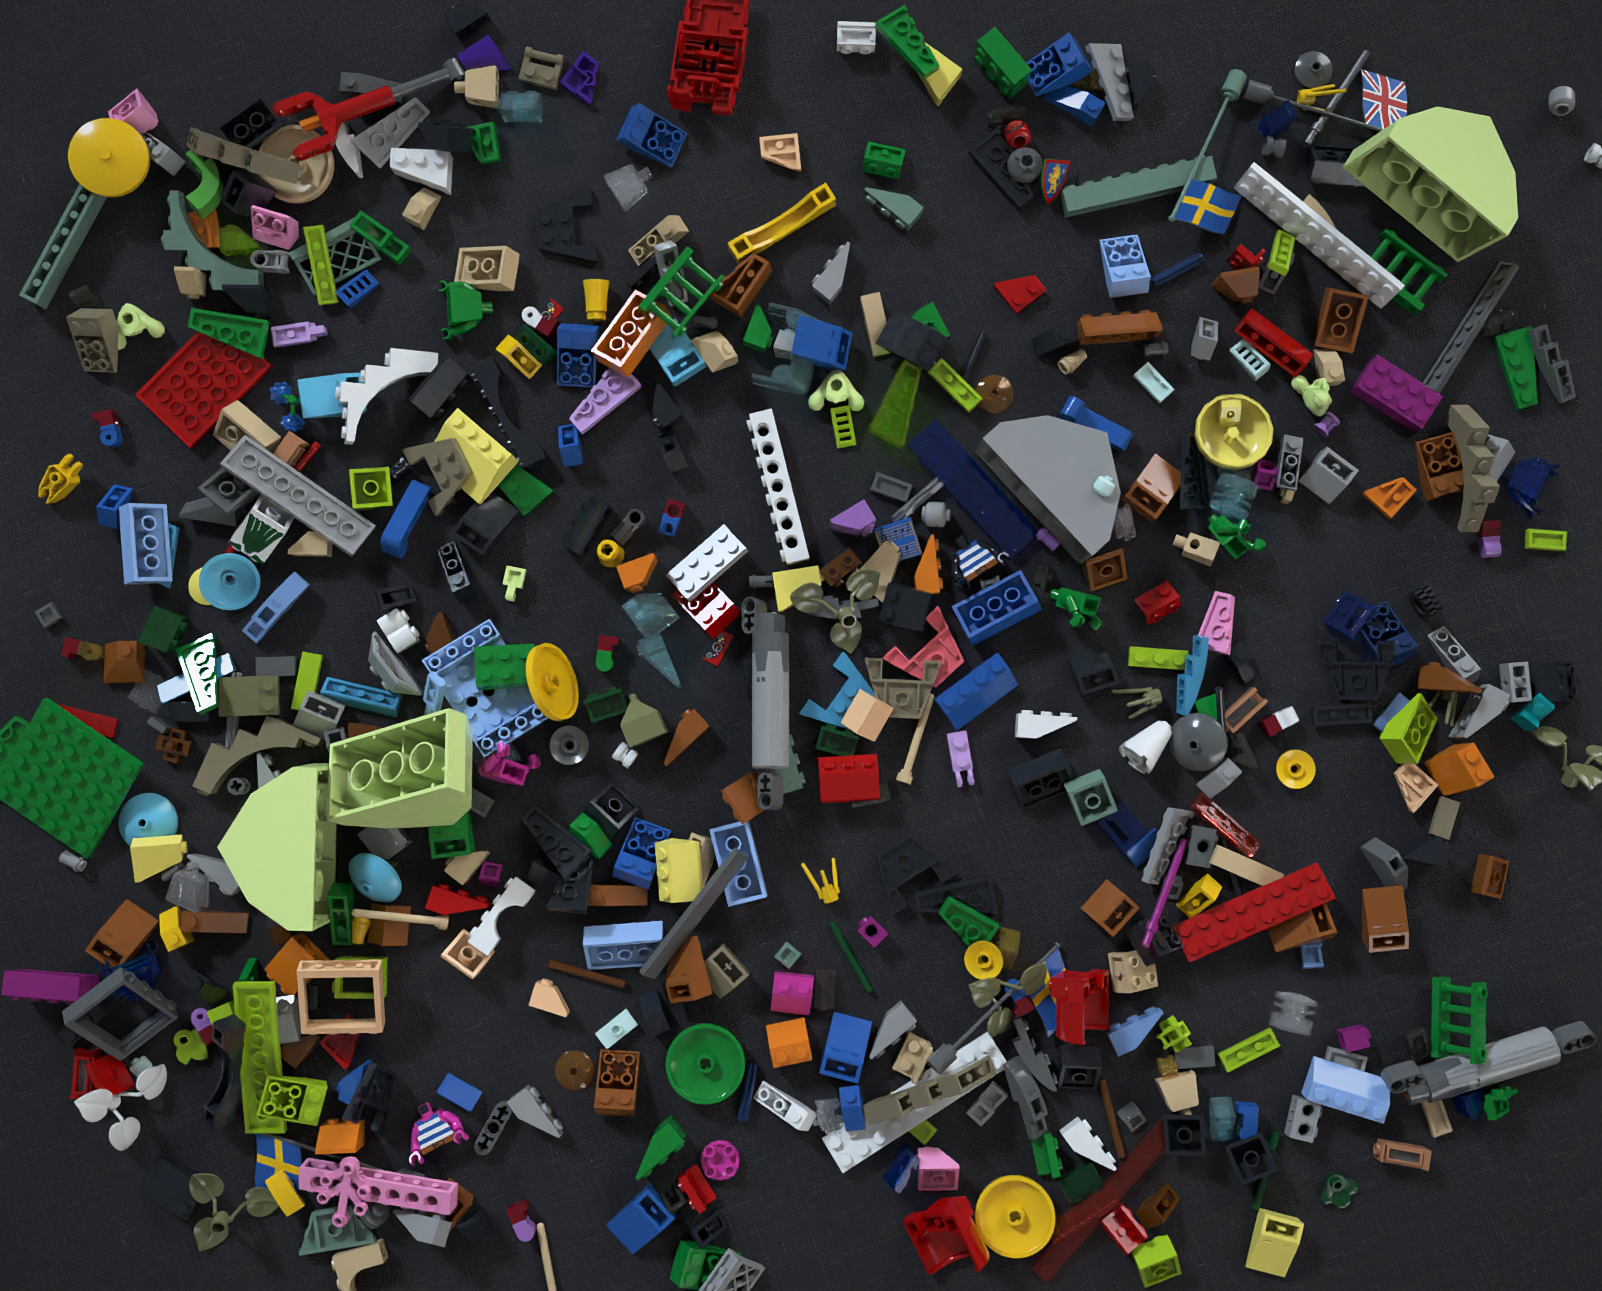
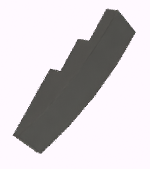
[1528,324,1576,403]

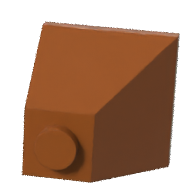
[1212,267,1260,304]
[104,641,145,683]

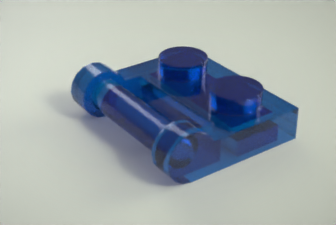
[1323,590,1376,641]
[1095,801,1148,854]
[883,1143,921,1194]

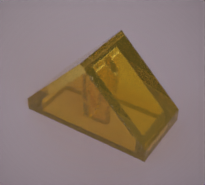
[996,927,1020,970]

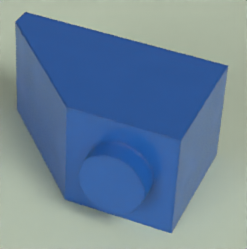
[558,424,583,467]
[96,484,133,529]
[839,1085,866,1132]

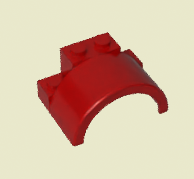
[1049,969,1109,1045]
[902,1196,990,1274]

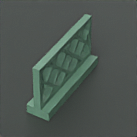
[289,217,382,296]

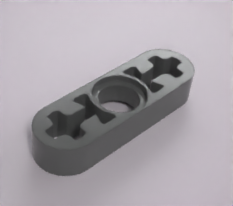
[474,1100,513,1155]

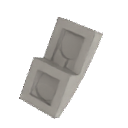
[966,1080,1008,1126]

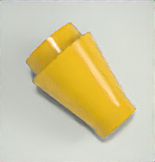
[351,917,371,944]

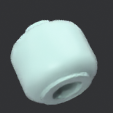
[1093,475,1115,497]
[130,1056,152,1077]

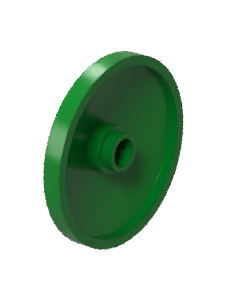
[666,1023,745,1104]

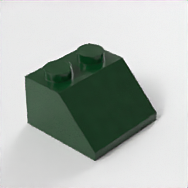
[138,606,189,654]

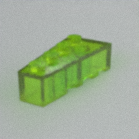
[867,360,922,449]

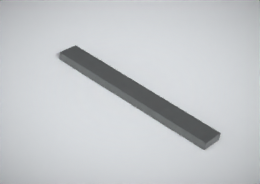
[1423,261,1519,394]
[639,848,750,979]

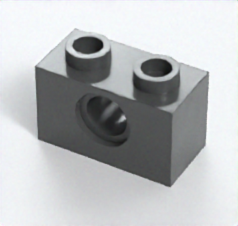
[1183,825,1218,868]

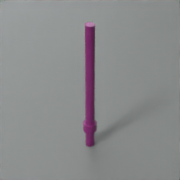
[1141,838,1188,948]

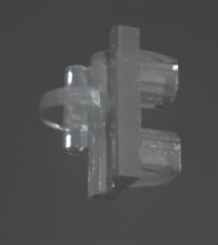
[1113,503,1136,541]
[812,1098,845,1135]

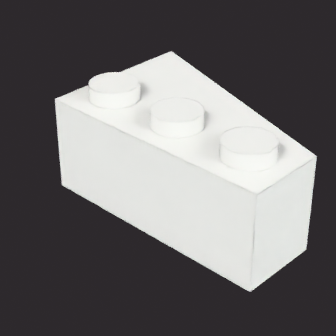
[390,148,453,195]

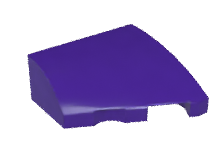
[457,35,511,72]
[559,51,599,105]

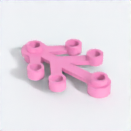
[317,1156,371,1227]

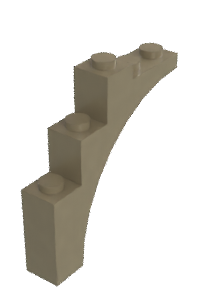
[1445,405,1500,532]

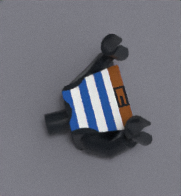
[951,535,1011,592]

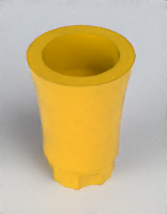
[583,279,610,321]
[597,540,624,567]

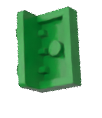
[1484,1084,1518,1120]
[1031,1132,1063,1178]

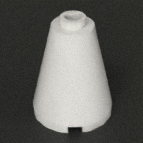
[1119,721,1172,774]

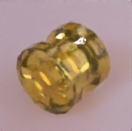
[1156,1054,1178,1078]

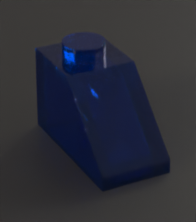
[1258,100,1298,138]
[1451,1089,1485,1120]

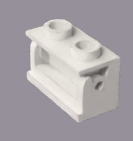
[837,21,876,54]

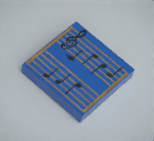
[874,517,923,561]

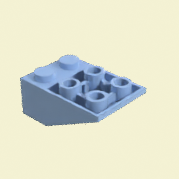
[1100,235,1151,298]

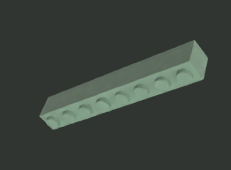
[1060,155,1217,218]
[19,184,107,309]

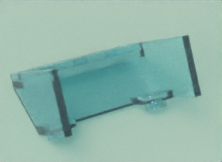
[752,302,820,395]

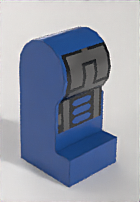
[1234,1101,1259,1140]

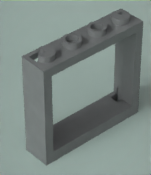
[62,967,178,1061]

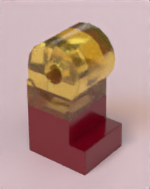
[60,637,104,661]

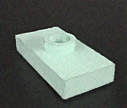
[1133,362,1174,404]
[595,1008,638,1049]

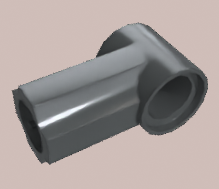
[610,509,646,546]

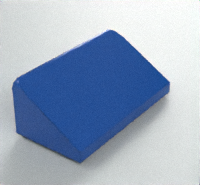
[1124,828,1158,867]
[437,1073,482,1112]

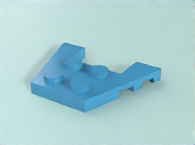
[799,652,875,730]

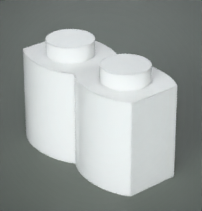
[377,608,420,654]

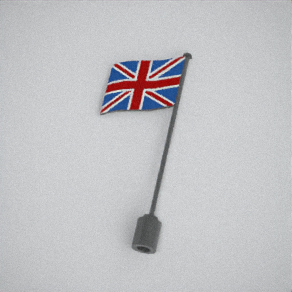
[1243,69,1407,132]

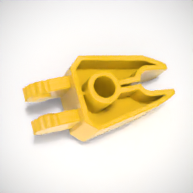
[38,453,83,504]

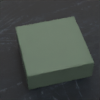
[774,941,802,969]

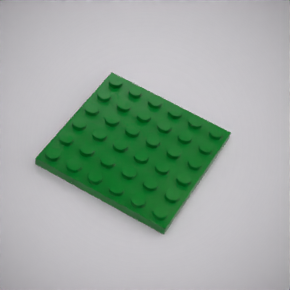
[0,698,144,859]

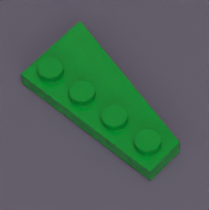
[1493,326,1538,410]

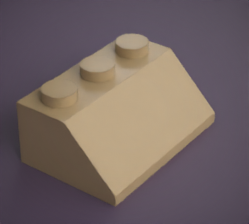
[213,400,281,454]

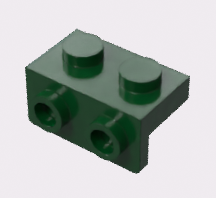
[515,325,557,364]
[583,686,628,723]
[815,723,860,756]

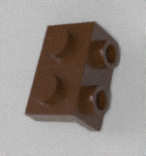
[819,548,861,588]

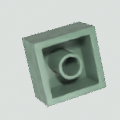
[1063,769,1118,826]

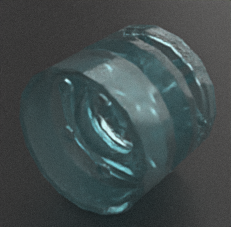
[1208,473,1259,520]

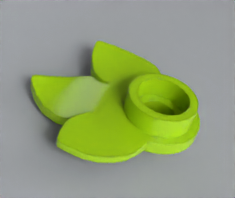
[174,1029,208,1065]

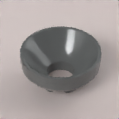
[1007,147,1042,183]

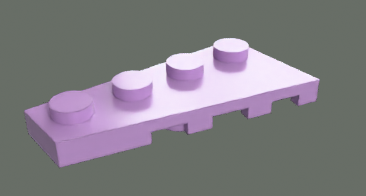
[569,368,641,435]

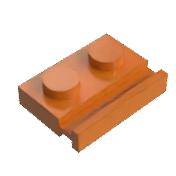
[188,209,224,250]

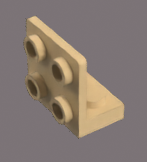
[1108,950,1158,993]
[892,1032,934,1085]

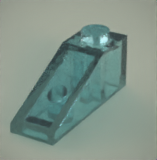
[636,632,682,688]

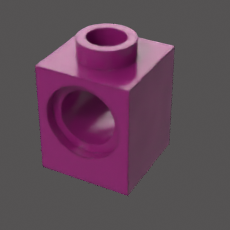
[1251,459,1278,491]
[857,916,888,948]
[1336,1025,1371,1053]

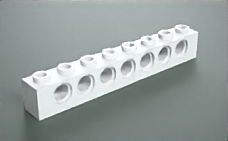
[747,408,810,566]

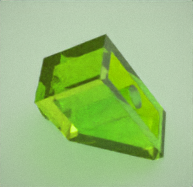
[218,225,264,256]

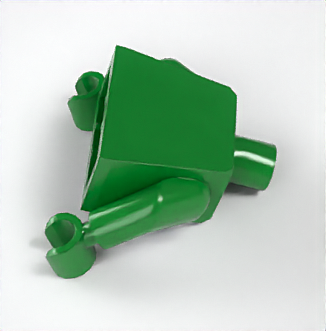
[438,280,492,341]
[1208,514,1266,560]
[1050,587,1103,630]

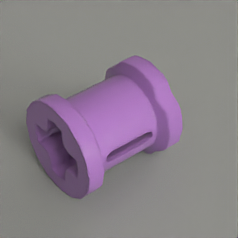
[1314,412,1340,438]

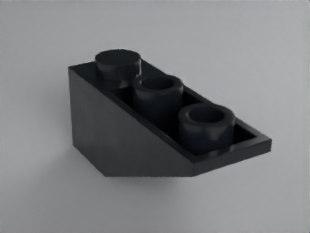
[437,541,478,604]

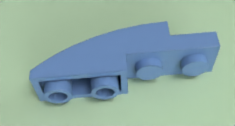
[242,572,310,643]

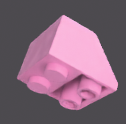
[251,205,299,250]

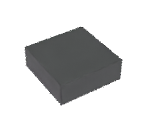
[35,602,64,629]
[147,716,173,734]

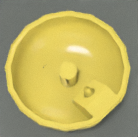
[1194,394,1273,470]

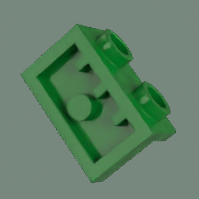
[862,141,906,179]

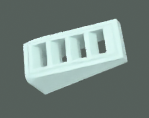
[1229,339,1270,381]

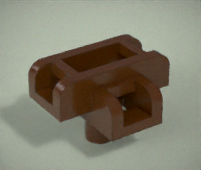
[155,728,193,763]

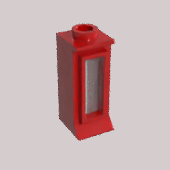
[70,1047,101,1099]

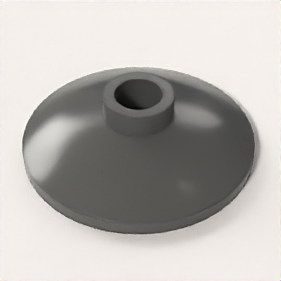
[1294,51,1333,89]
[550,726,589,765]

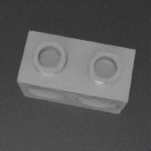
[1284,1095,1322,1143]

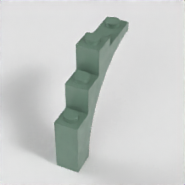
[161,191,264,291]

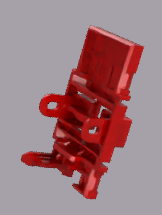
[666,0,750,116]

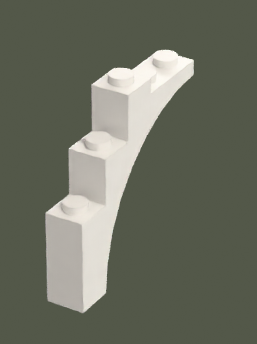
[335,348,438,445]

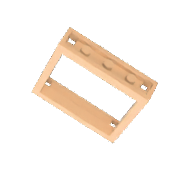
[296,960,385,1035]

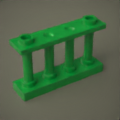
[1371,229,1448,315]
[638,246,724,339]
[1431,976,1488,1065]

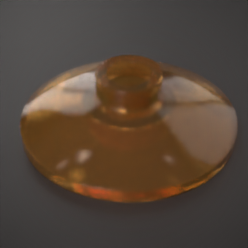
[976,375,1014,413]
[555,1050,595,1090]

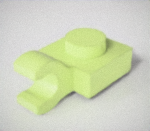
[502,566,527,602]

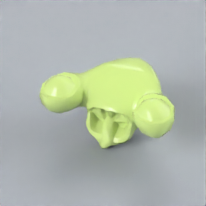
[116,303,165,350]
[808,369,865,411]
[1291,375,1332,417]

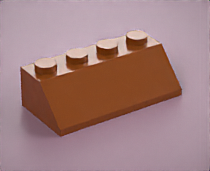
[1077,310,1163,345]

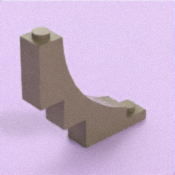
[187,127,302,184]
[192,715,325,796]
[862,1055,997,1125]

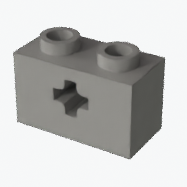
[1499,662,1532,702]

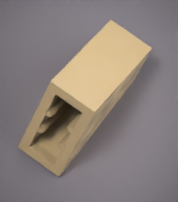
[860,541,901,603]

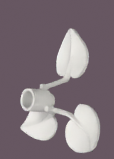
[74,1064,167,1151]

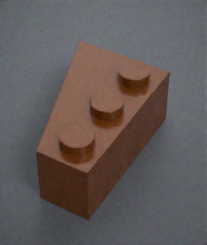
[706,253,773,318]

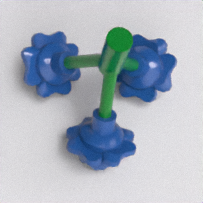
[270,382,305,432]

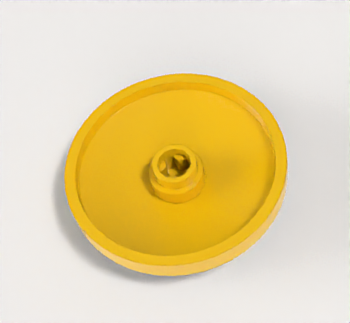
[68,118,150,197]
[526,643,579,721]
[975,1175,1055,1258]

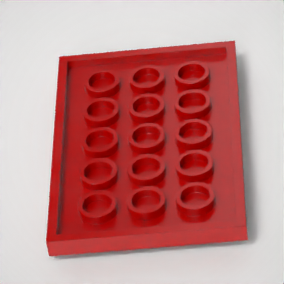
[135,332,273,449]

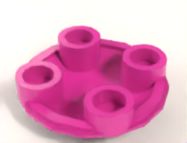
[701,1140,740,1181]

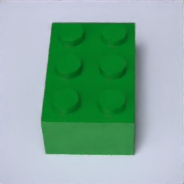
[974,27,1032,99]
[474,644,535,690]

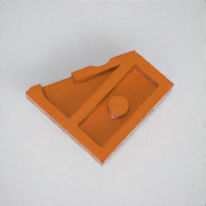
[1362,477,1417,519]

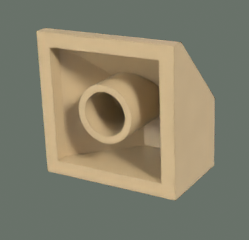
[691,331,738,373]

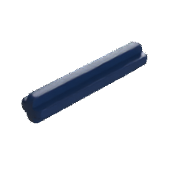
[1151,253,1204,287]
[737,1063,758,1122]

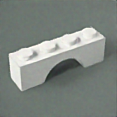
[468,877,536,956]

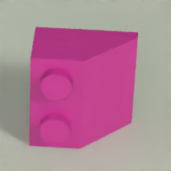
[771,971,814,1015]

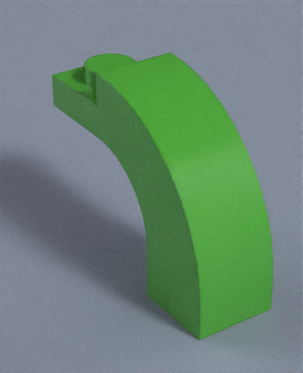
[186,150,223,220]

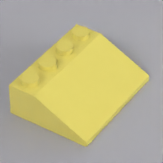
[435,408,519,505]

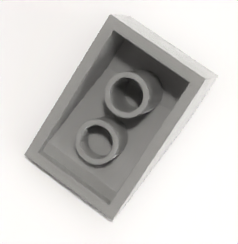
[1449,684,1510,739]

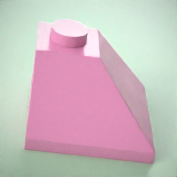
[108,89,159,133]
[917,1147,959,1191]

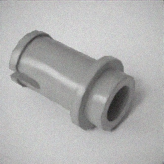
[59,851,87,872]

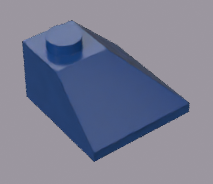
[337,1059,373,1104]

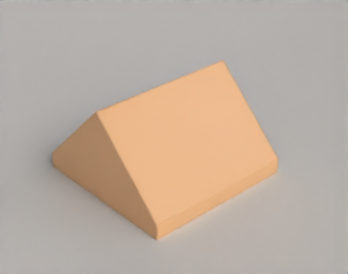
[841,689,894,742]
[441,929,495,980]

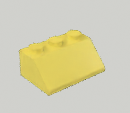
[655,838,703,903]

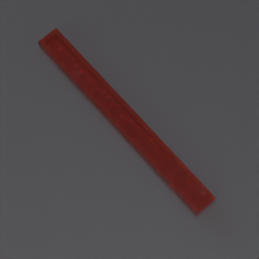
[1031,1119,1165,1283]

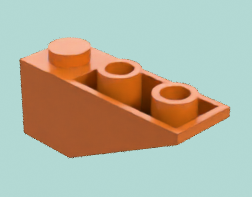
[914,534,943,595]

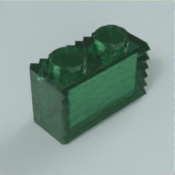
[1055,1160,1104,1204]

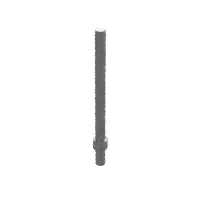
[1303,50,1370,147]

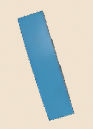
[1176,635,1209,716]

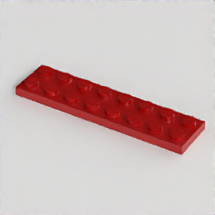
[1172,862,1336,963]

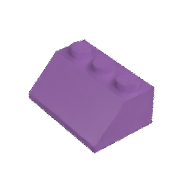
[829,500,876,537]

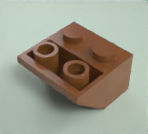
[1081,879,1140,937]

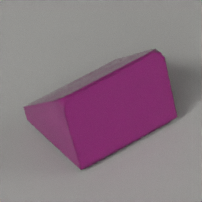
[478,861,503,888]

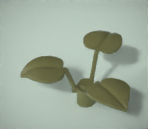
[790,569,881,654]
[1528,726,1602,791]
[968,962,1047,1038]
[189,1173,279,1251]

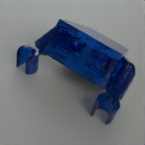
[1499,457,1560,519]
[95,941,162,1002]

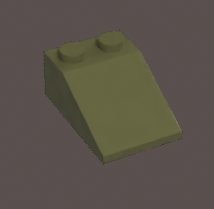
[219,675,280,717]

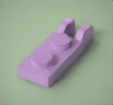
[947,731,974,787]

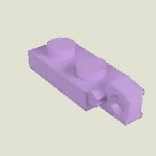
[271,322,328,348]

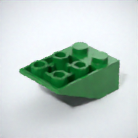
[429,809,475,859]
[635,1115,686,1180]
[670,1239,742,1290]

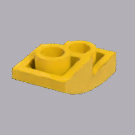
[265,1169,305,1217]

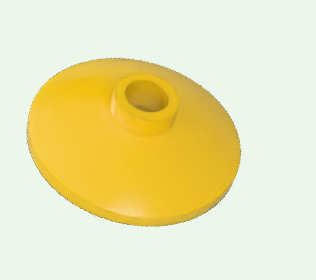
[1276,750,1316,789]
[964,941,1003,980]

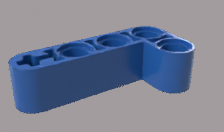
[1058,396,1133,452]
[380,480,432,559]

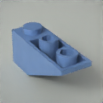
[1105,1007,1163,1056]

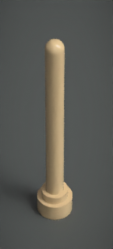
[896,693,934,784]
[351,909,449,930]
[536,1223,557,1291]

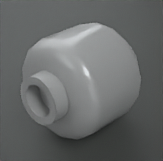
[1548,86,1575,116]
[922,502,951,527]

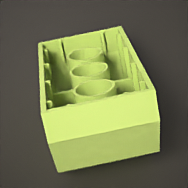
[1343,107,1518,262]
[326,708,473,828]
[217,763,337,931]

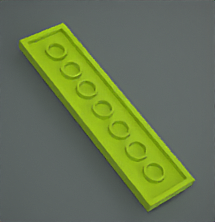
[233,981,287,1133]

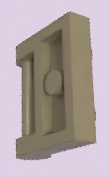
[519,46,564,90]

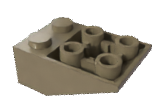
[66,308,118,373]

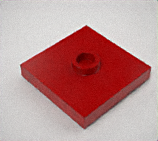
[84,1054,136,1096]

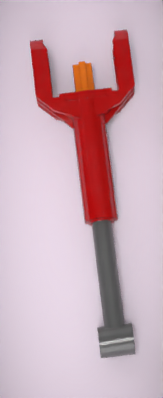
[272,58,465,161]

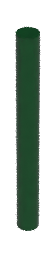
[828,921,873,994]
[1251,1131,1281,1211]

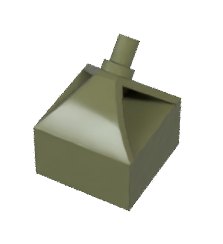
[620,694,669,748]

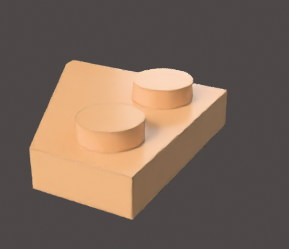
[759,133,801,172]
[1394,764,1438,813]

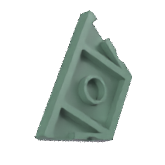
[299,1204,377,1256]

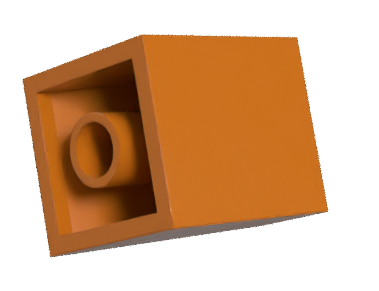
[1423,743,1494,796]
[264,933,330,996]

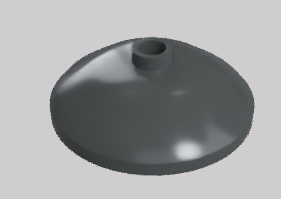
[1169,713,1228,771]

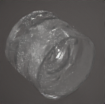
[1269,991,1318,1036]

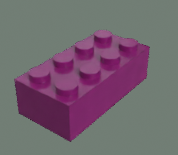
[1350,354,1443,433]
[1,969,100,1005]

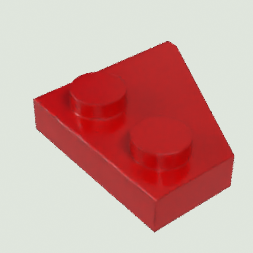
[993,275,1047,315]
[319,1014,361,1070]

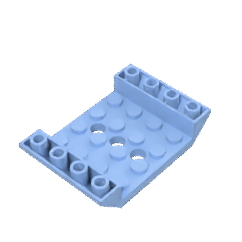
[422,619,548,758]

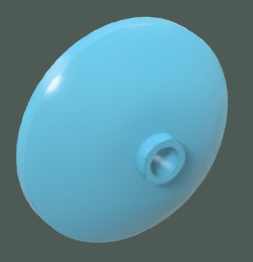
[199,553,260,610]
[118,793,178,846]
[348,853,402,902]

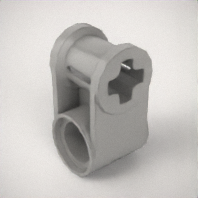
[250,250,290,274]

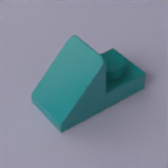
[1510,693,1555,731]

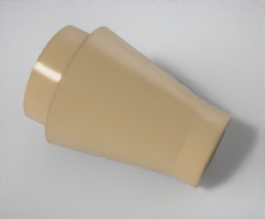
[1058,349,1087,375]

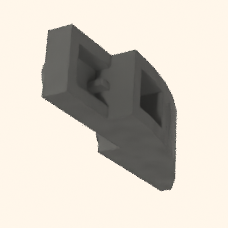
[807,595,879,620]
[1011,1017,1058,1092]
[1003,1056,1048,1140]

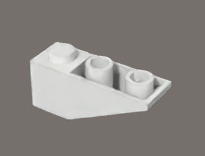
[1015,710,1077,738]
[753,1081,817,1131]
[1059,1117,1117,1171]

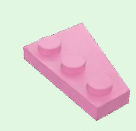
[1198,591,1235,655]

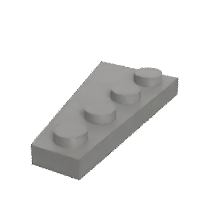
[1085,43,1134,121]
[350,98,430,168]
[1142,807,1195,884]

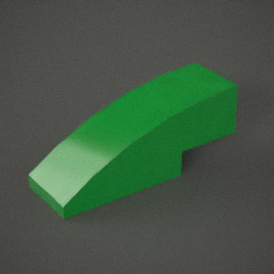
[349,210,411,266]

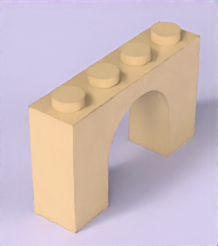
[331,1238,388,1291]

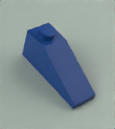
[1043,86,1105,127]

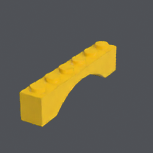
[728,183,836,265]

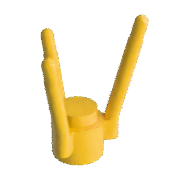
[1297,84,1347,111]
[801,858,840,904]

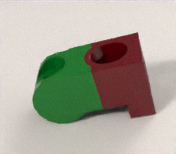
[596,635,621,672]

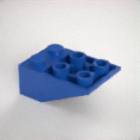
[1026,32,1093,97]
[616,103,688,167]
[792,315,852,370]
[557,323,599,388]
[612,817,671,890]
[819,1012,872,1083]
[606,1183,676,1254]

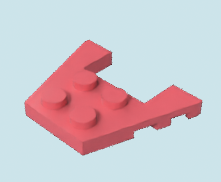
[883,606,964,688]

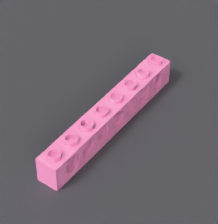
[299,1158,458,1215]

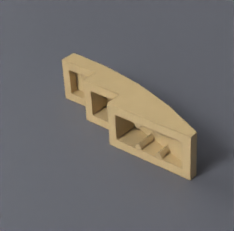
[1209,845,1284,886]

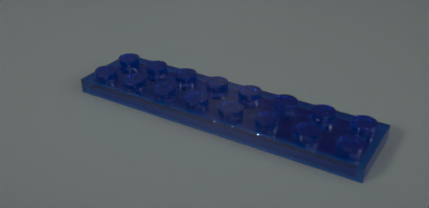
[907,418,1038,559]

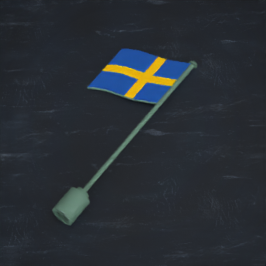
[1168,69,1247,234]

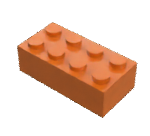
[591,290,672,378]

